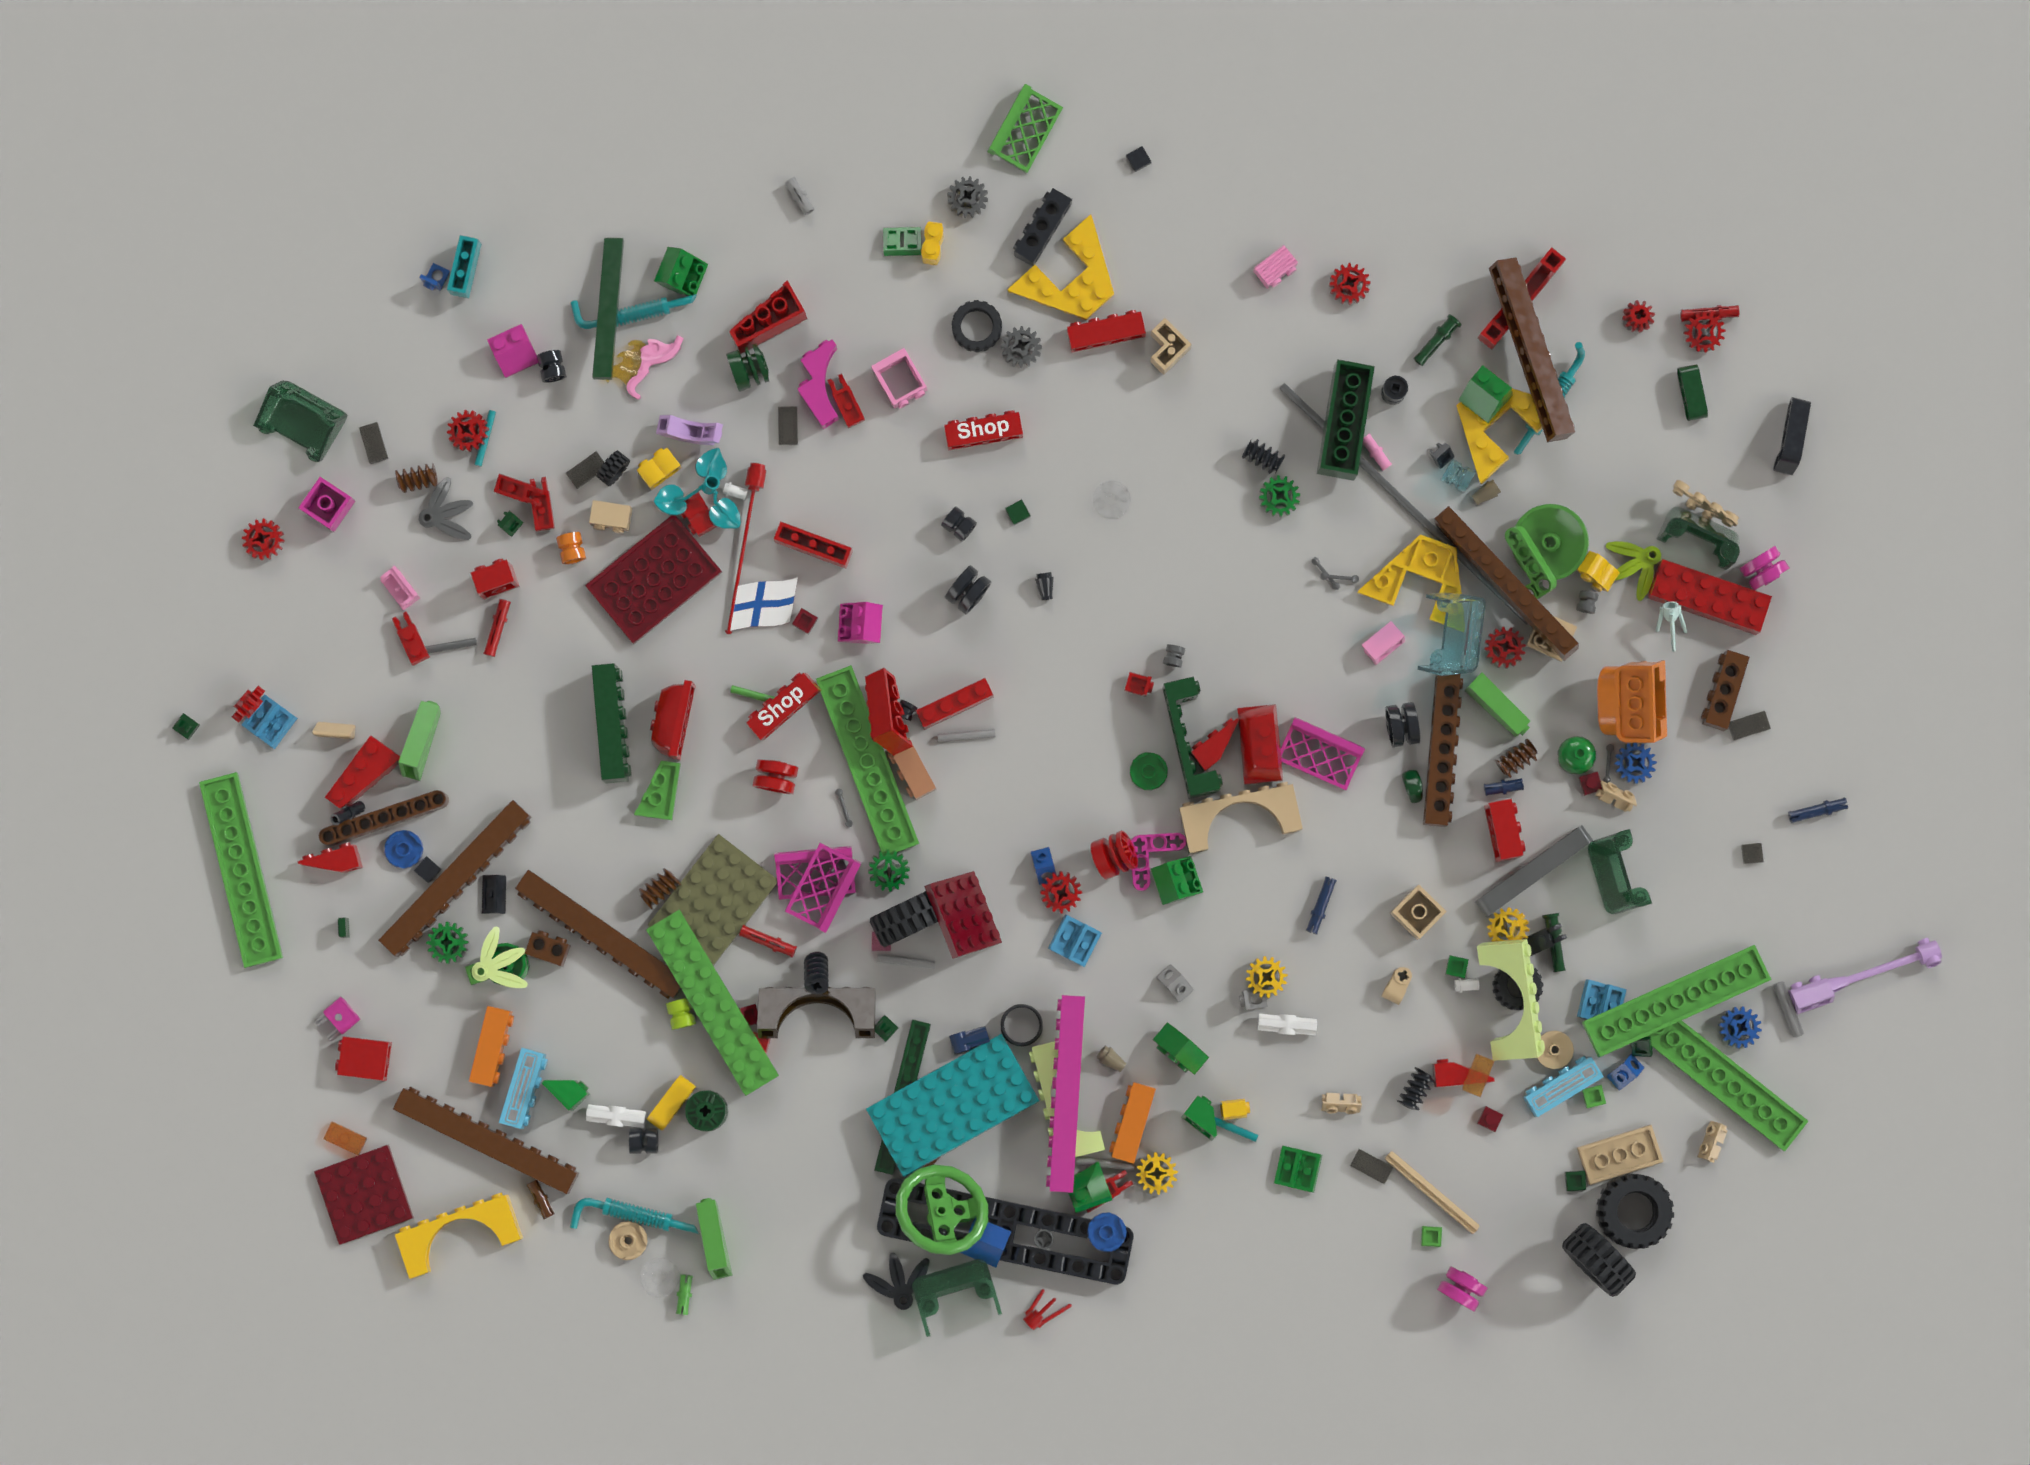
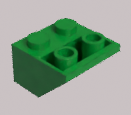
[654,247,708,296]
[1151,856,1203,905]

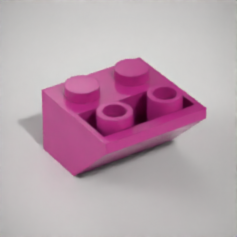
[838,602,883,644]

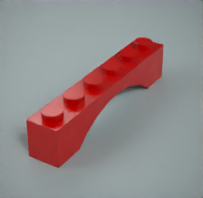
[1477,247,1566,350]

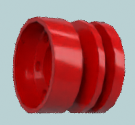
[1090,830,1138,880]

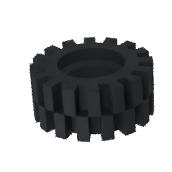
[596,450,630,486]

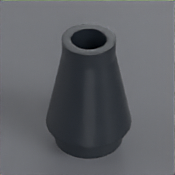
[1035,572,1054,600]

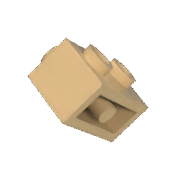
[589,500,633,533]

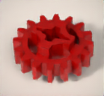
[1329,263,1371,305]
[1683,311,1726,353]
[447,410,489,452]
[241,518,285,561]
[1484,626,1526,669]
[231,685,265,723]
[1040,871,1082,913]

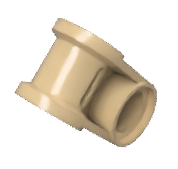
[1381,967,1412,1005]

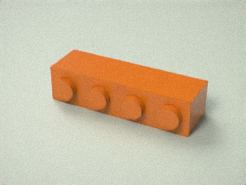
[469,1006,514,1087]
[1109,1082,1156,1164]

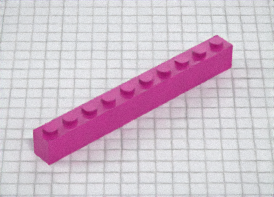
[1046,995,1085,1193]

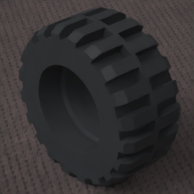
[870,891,938,948]
[1596,1174,1675,1249]
[1562,1223,1636,1297]

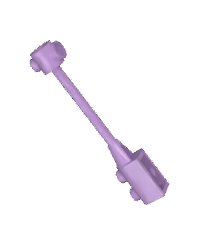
[1788,938,1942,1014]

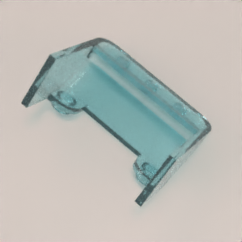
[1417,593,1486,676]

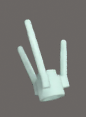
[1656,601,1687,652]

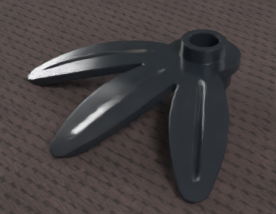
[863,1253,930,1310]

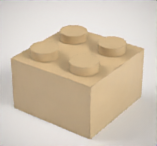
[1390,884,1447,940]

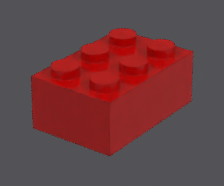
[1484,798,1526,862]

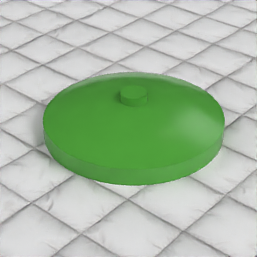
[1513,504,1589,580]

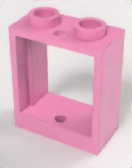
[871,348,927,409]

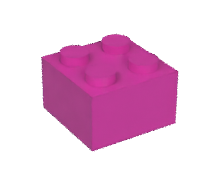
[298,477,356,532]

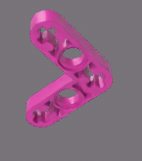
[1131,833,1186,891]

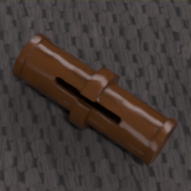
[527,1180,555,1220]

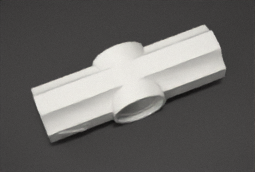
[1257,1014,1317,1036]
[586,1104,647,1128]

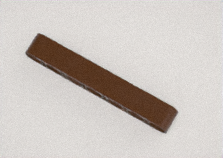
[318,790,449,846]

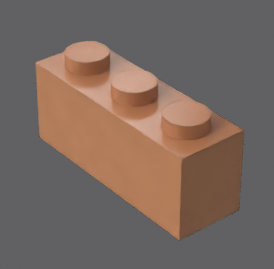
[887,738,937,800]

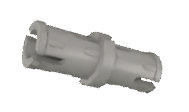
[785,177,814,215]

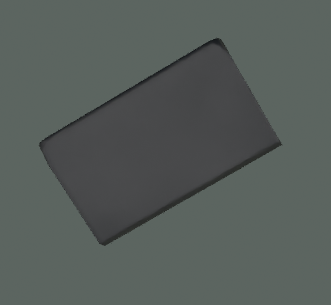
[481,875,506,914]

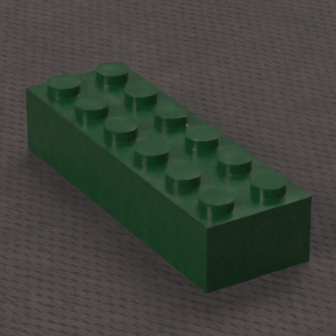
[1317,359,1375,481]
[591,663,632,784]

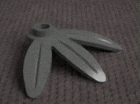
[419,477,473,540]

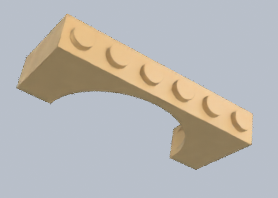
[1179,782,1303,854]

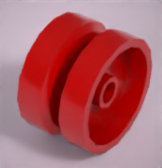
[752,759,799,794]

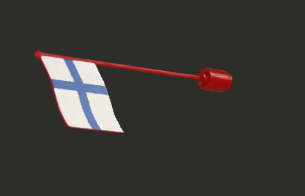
[725,463,798,634]

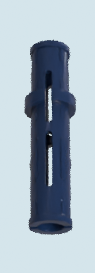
[1788,797,1848,823]
[1306,876,1337,935]

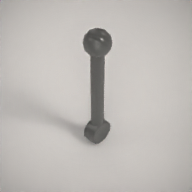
[1312,557,1340,590]
[1320,572,1359,583]
[1603,744,1614,783]
[835,789,853,827]

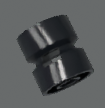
[537,350,567,383]
[1381,375,1408,405]
[941,506,977,542]
[629,1128,659,1154]

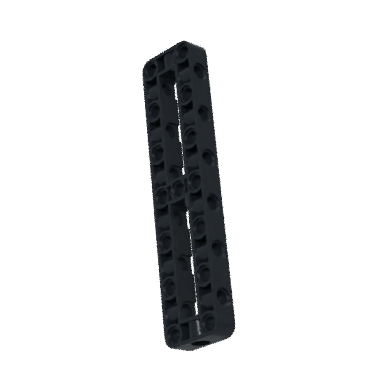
[877,1178,1134,1285]

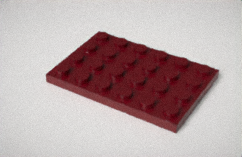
[585,515,722,644]

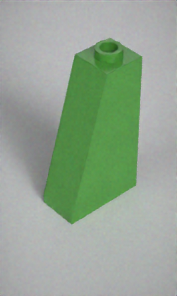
[1464,672,1530,737]
[398,701,441,781]
[696,1198,733,1280]

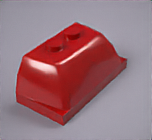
[650,680,696,760]
[1237,704,1283,785]

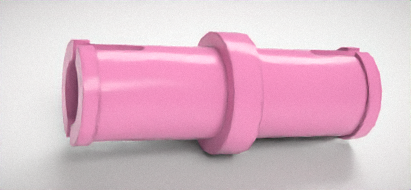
[1363,433,1392,471]

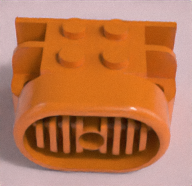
[1597,660,1667,743]

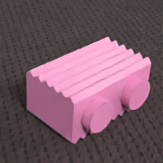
[1253,245,1298,289]

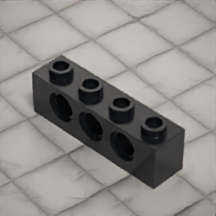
[1013,188,1072,267]

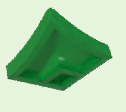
[1068,1161,1112,1213]

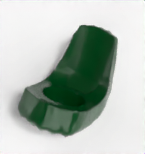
[1402,770,1423,803]

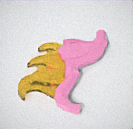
[606,335,684,400]

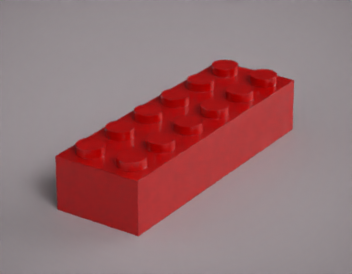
[1647,559,1772,635]

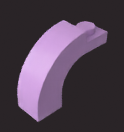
[656,415,723,445]

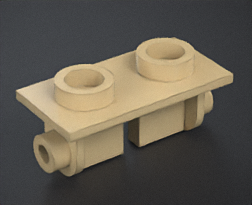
[1596,780,1637,812]
[1321,1093,1362,1114]
[1697,1121,1727,1163]

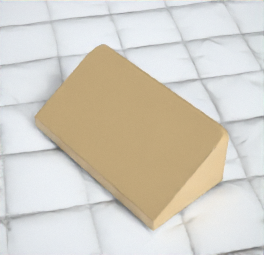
[312,722,356,739]

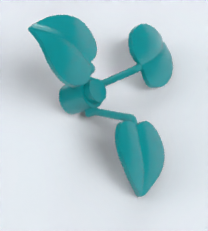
[654,448,741,529]

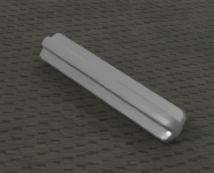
[1773,981,1804,1037]

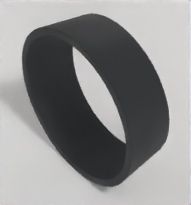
[1001,1004,1043,1047]

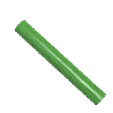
[730,685,775,702]

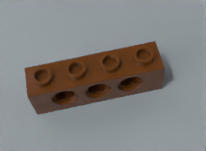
[1701,650,1750,731]

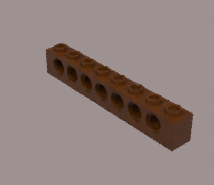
[1423,671,1463,827]

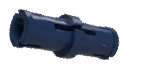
[1484,778,1524,796]

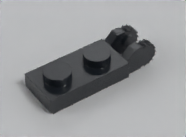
[1522,923,1567,956]

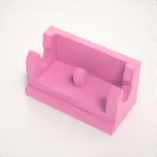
[380,565,420,611]
[1362,621,1405,665]

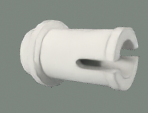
[723,482,748,501]
[1454,978,1479,993]

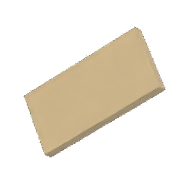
[1577,1125,1664,1185]

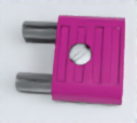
[315,996,361,1041]

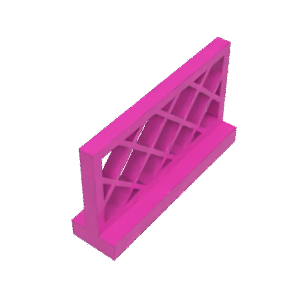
[1280,717,1365,790]
[785,842,862,933]
[774,846,856,900]

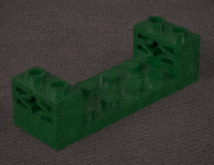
[1162,676,1223,799]

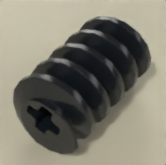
[1242,439,1285,474]
[804,952,829,995]
[1397,1067,1435,1111]

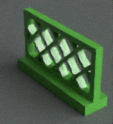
[987,84,1063,173]

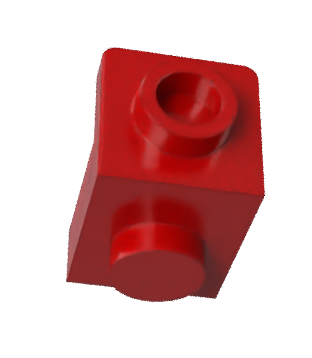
[1124,672,1154,697]

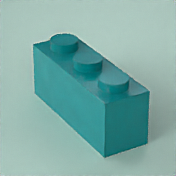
[447,235,482,299]

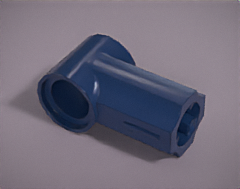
[949,1026,990,1054]

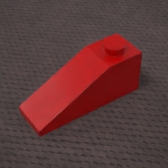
[1432,1059,1495,1087]

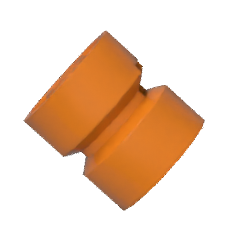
[556,532,586,565]

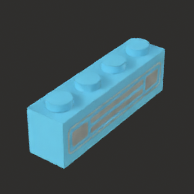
[499,1048,548,1129]
[1523,1056,1604,1117]

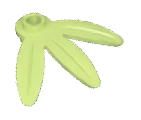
[472,927,528,988]

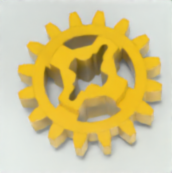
[1487,907,1530,942]
[1245,956,1288,998]
[1136,1152,1178,1195]

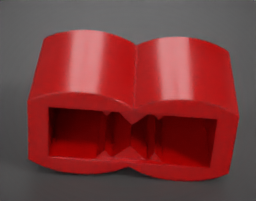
[681,492,717,537]

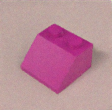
[487,324,538,378]

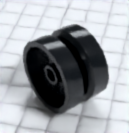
[945,565,992,615]
[1385,702,1420,748]

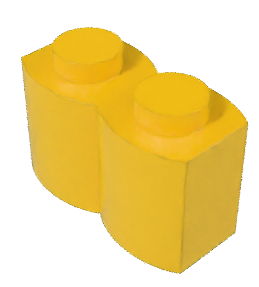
[921,221,944,265]
[637,448,682,490]
[1577,551,1620,592]
[1220,1098,1250,1120]

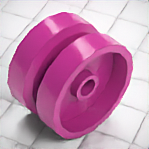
[1739,546,1790,590]
[1437,1266,1488,1312]

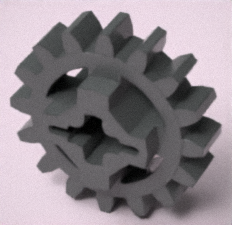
[947,176,988,218]
[1001,326,1042,368]

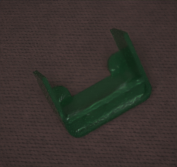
[912,1259,1003,1338]

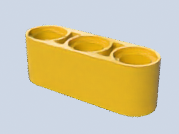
[647,1075,696,1131]

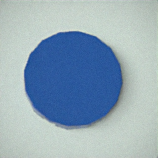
[385,830,424,869]
[1087,1212,1126,1252]

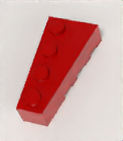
[729,280,807,354]
[865,668,913,756]
[324,735,400,809]

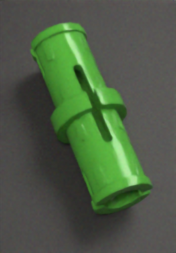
[676,1274,693,1315]

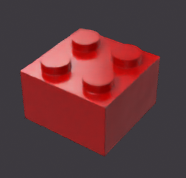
[470,558,520,599]

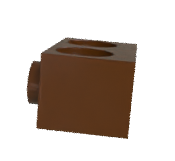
[524,930,571,967]

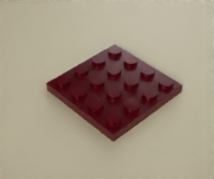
[924,871,1002,959]
[314,1145,414,1245]

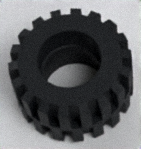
[1492,968,1544,1010]

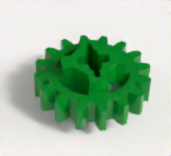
[1259,475,1301,518]
[868,849,910,892]
[426,922,469,964]

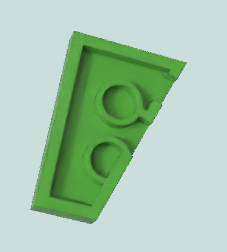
[634,761,681,820]

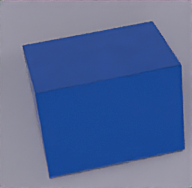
[960,1218,1011,1268]

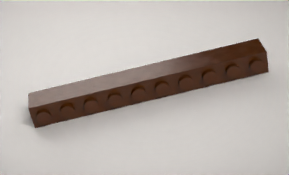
[1489,257,1575,443]
[1434,506,1579,661]
[378,800,532,957]
[515,870,681,999]
[393,1086,579,1194]

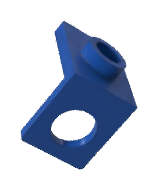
[419,263,450,291]
[1031,847,1057,885]
[1607,1053,1645,1091]

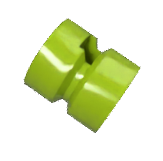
[666,998,696,1030]

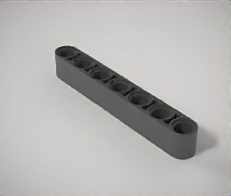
[1475,825,1593,917]

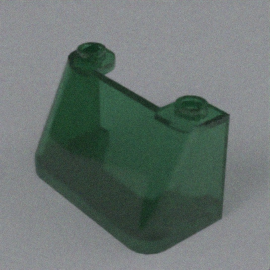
[253,380,348,462]
[1656,507,1740,570]
[1588,829,1652,914]

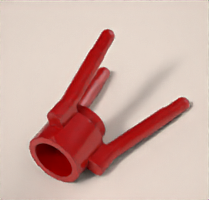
[1023,1289,1072,1330]

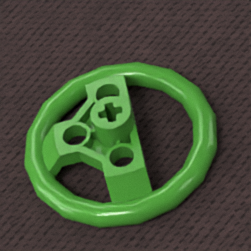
[896,1164,988,1255]

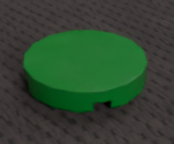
[1130,752,1168,791]

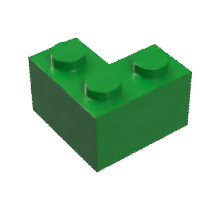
[1153,1022,1209,1075]

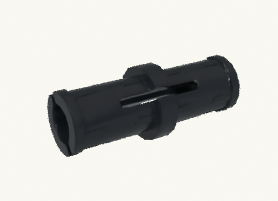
[330,801,365,825]

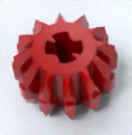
[1622,300,1655,333]

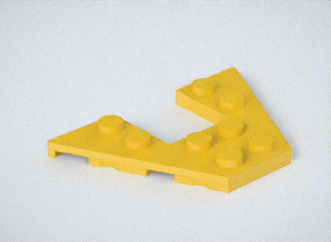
[1007,214,1114,320]
[1456,388,1542,484]
[1357,534,1466,633]

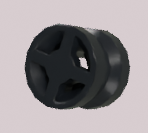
[899,699,918,722]

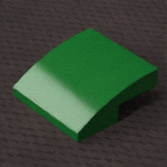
[1274,1145,1322,1193]

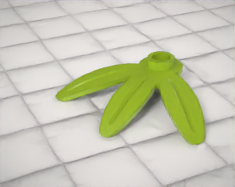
[1605,541,1661,601]

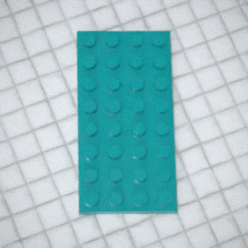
[866,1034,1040,1178]

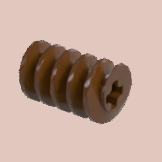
[395,463,438,493]
[1495,739,1538,778]
[639,868,682,909]

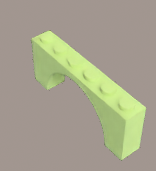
[1477,939,1545,1061]
[1029,1041,1105,1157]

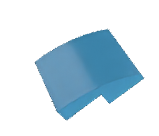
[242,694,298,749]
[1048,914,1102,967]
[1577,979,1627,1020]

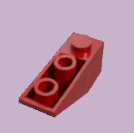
[1191,718,1239,772]
[297,842,363,873]

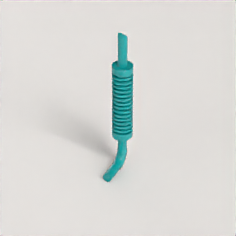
[570,294,697,329]
[1514,342,1585,455]
[570,1198,699,1234]

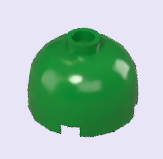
[1557,736,1596,774]

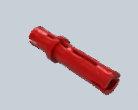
[1680,305,1740,322]
[483,599,511,657]
[739,925,797,958]

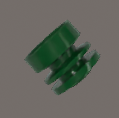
[726,343,769,392]
[685,1091,728,1131]

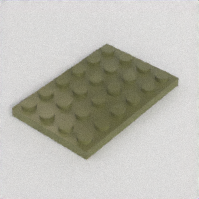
[648,834,777,966]

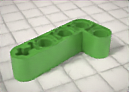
[1505,525,1557,599]

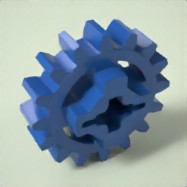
[1614,743,1657,784]
[1718,1006,1762,1049]

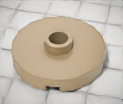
[1537,1031,1574,1069]
[608,1221,648,1260]

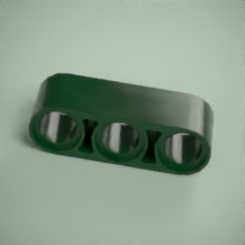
[1677,364,1708,421]

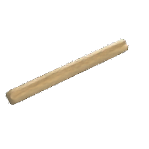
[1385,1151,1479,1234]

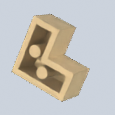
[1150,318,1192,375]

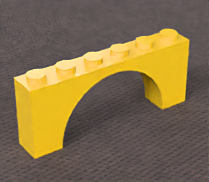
[395,1192,523,1279]

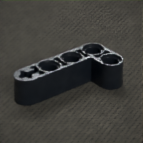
[1773,397,1811,475]

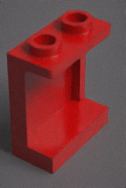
[335,1036,392,1081]

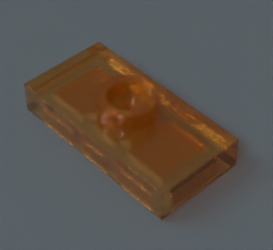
[1462,1054,1494,1097]
[323,1121,367,1155]

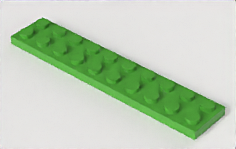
[816,665,919,854]
[199,772,283,968]
[646,910,779,1096]
[1582,945,1772,1058]
[1648,1020,1808,1151]

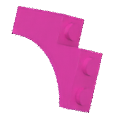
[797,339,839,430]

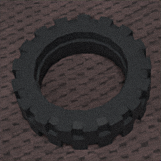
[952,300,1002,352]

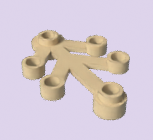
[1672,480,1739,527]

